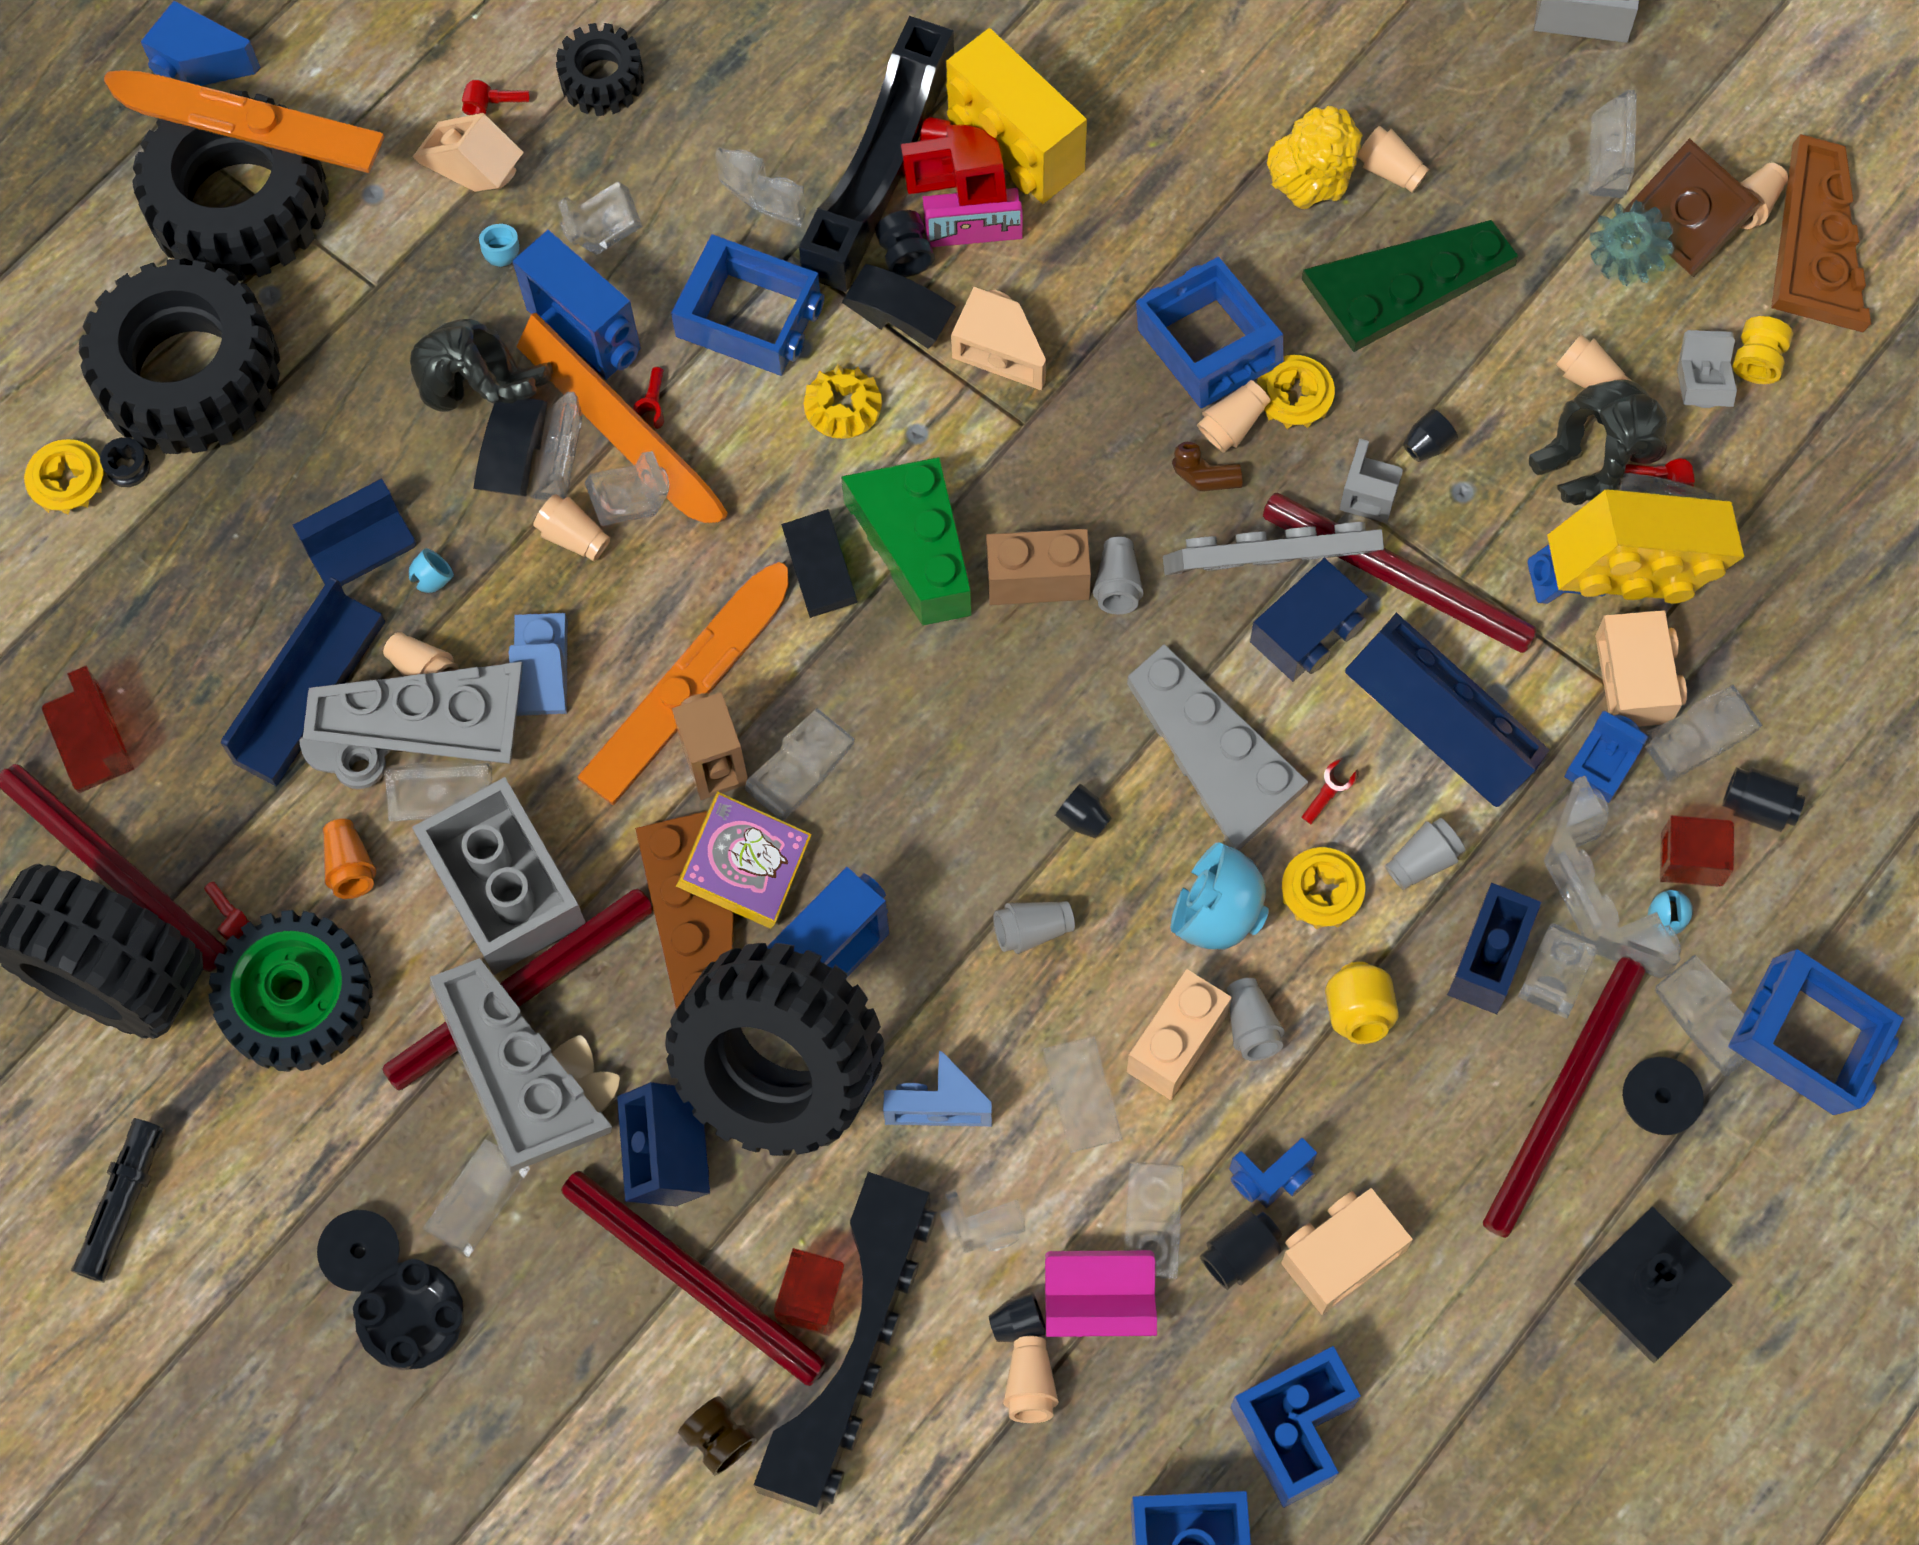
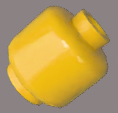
[1325,961,1399,1044]

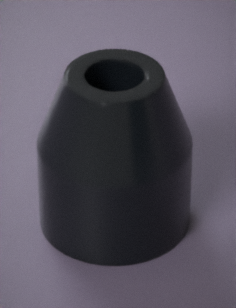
[1403,409,1458,462]
[1055,784,1112,839]
[989,1292,1046,1343]

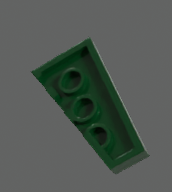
[1302,220,1518,352]

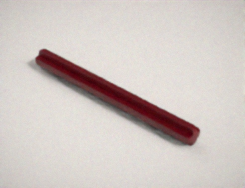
[1263,493,1537,653]
[0,764,228,972]
[382,889,653,1090]
[1483,957,1646,1238]
[561,1171,826,1386]

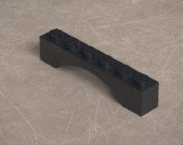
[799,16,954,292]
[754,1172,937,1515]

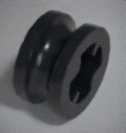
[100,437,150,487]

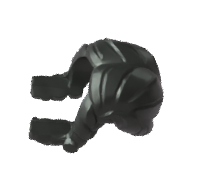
[410,319,553,412]
[1528,380,1667,505]

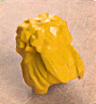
[1267,106,1363,209]

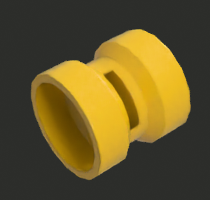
[1732,316,1793,384]

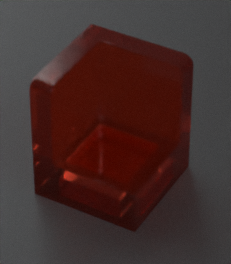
[1660,815,1734,887]
[774,1248,845,1336]

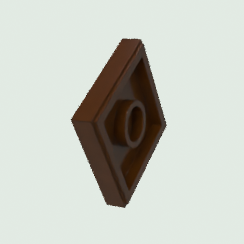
[1622,138,1762,277]

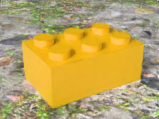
[946,27,1087,204]
[1547,489,1744,604]

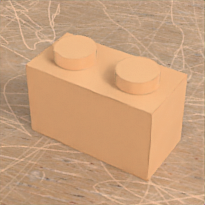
[1595,610,1687,727]
[1127,969,1232,1100]
[1281,1188,1413,1315]

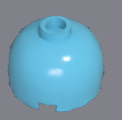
[1170,842,1269,949]

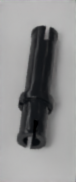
[71,1118,166,1283]

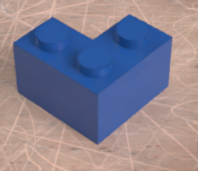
[1230,1346,1361,1508]

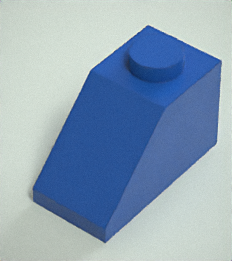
[141,1,261,86]

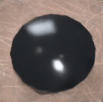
[353,1259,464,1371]

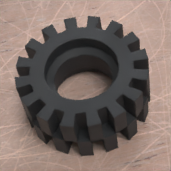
[556,23,644,116]

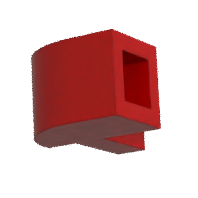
[901,125,1007,206]

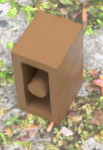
[986,529,1091,605]
[672,692,749,800]

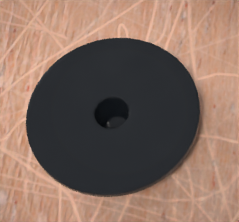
[1622,1057,1704,1135]
[317,1210,400,1292]

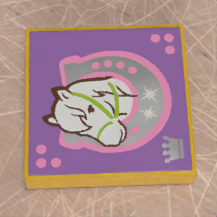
[676,792,812,929]

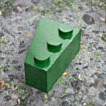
[841,457,971,626]

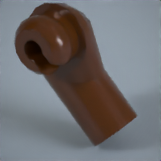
[1172,442,1242,491]

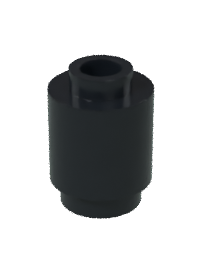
[1722,767,1805,832]
[1200,1210,1283,1290]

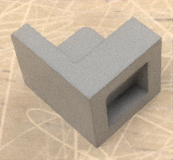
[1339,439,1403,523]

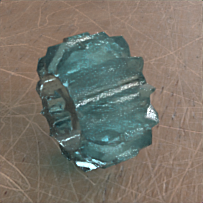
[1589,200,1674,286]

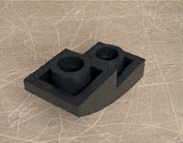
[841,264,956,349]
[473,398,547,497]
[781,509,858,618]

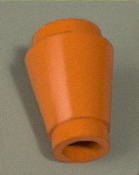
[323,819,376,899]

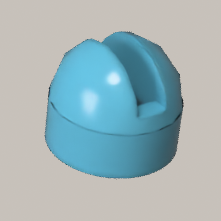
[479,224,519,267]
[409,548,454,593]
[1648,890,1693,935]

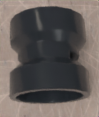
[875,210,935,277]

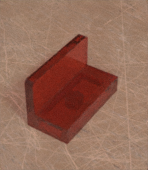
[42,666,135,793]

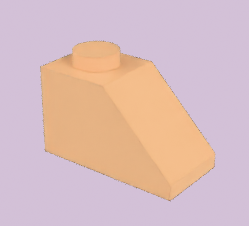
[413,113,524,192]
[951,287,1046,391]

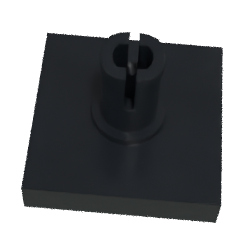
[1574,1206,1733,1364]

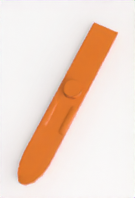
[104,70,384,173]
[516,313,727,523]
[577,562,789,806]

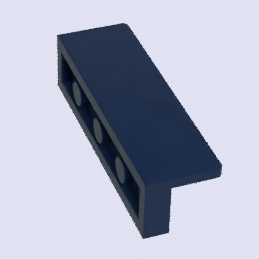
[221,577,385,787]
[1345,612,1550,807]

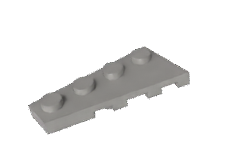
[1163,522,1384,576]
[1127,644,1308,851]
[303,662,523,764]
[430,958,612,1173]

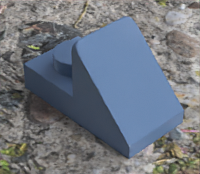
[509,613,568,716]
[883,1051,992,1127]

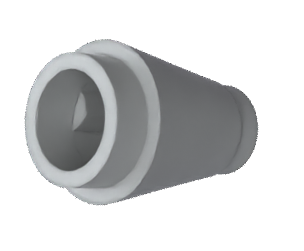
[1093,537,1143,615]
[1385,818,1465,890]
[993,901,1075,954]
[1227,978,1285,1061]

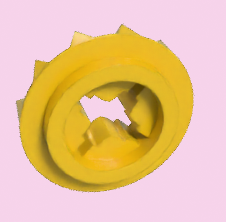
[1257,355,1335,429]
[803,364,882,439]
[24,439,106,515]
[1281,847,1365,929]

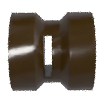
[678,1396,756,1476]

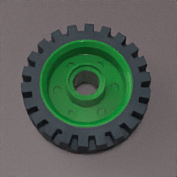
[209,910,373,1072]

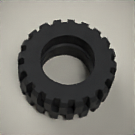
[132,90,329,281]
[79,259,280,455]
[0,864,203,1039]
[665,943,884,1156]

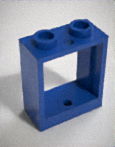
[512,230,641,380]
[671,234,824,376]
[1136,256,1284,409]
[767,867,889,977]
[1728,949,1904,1115]

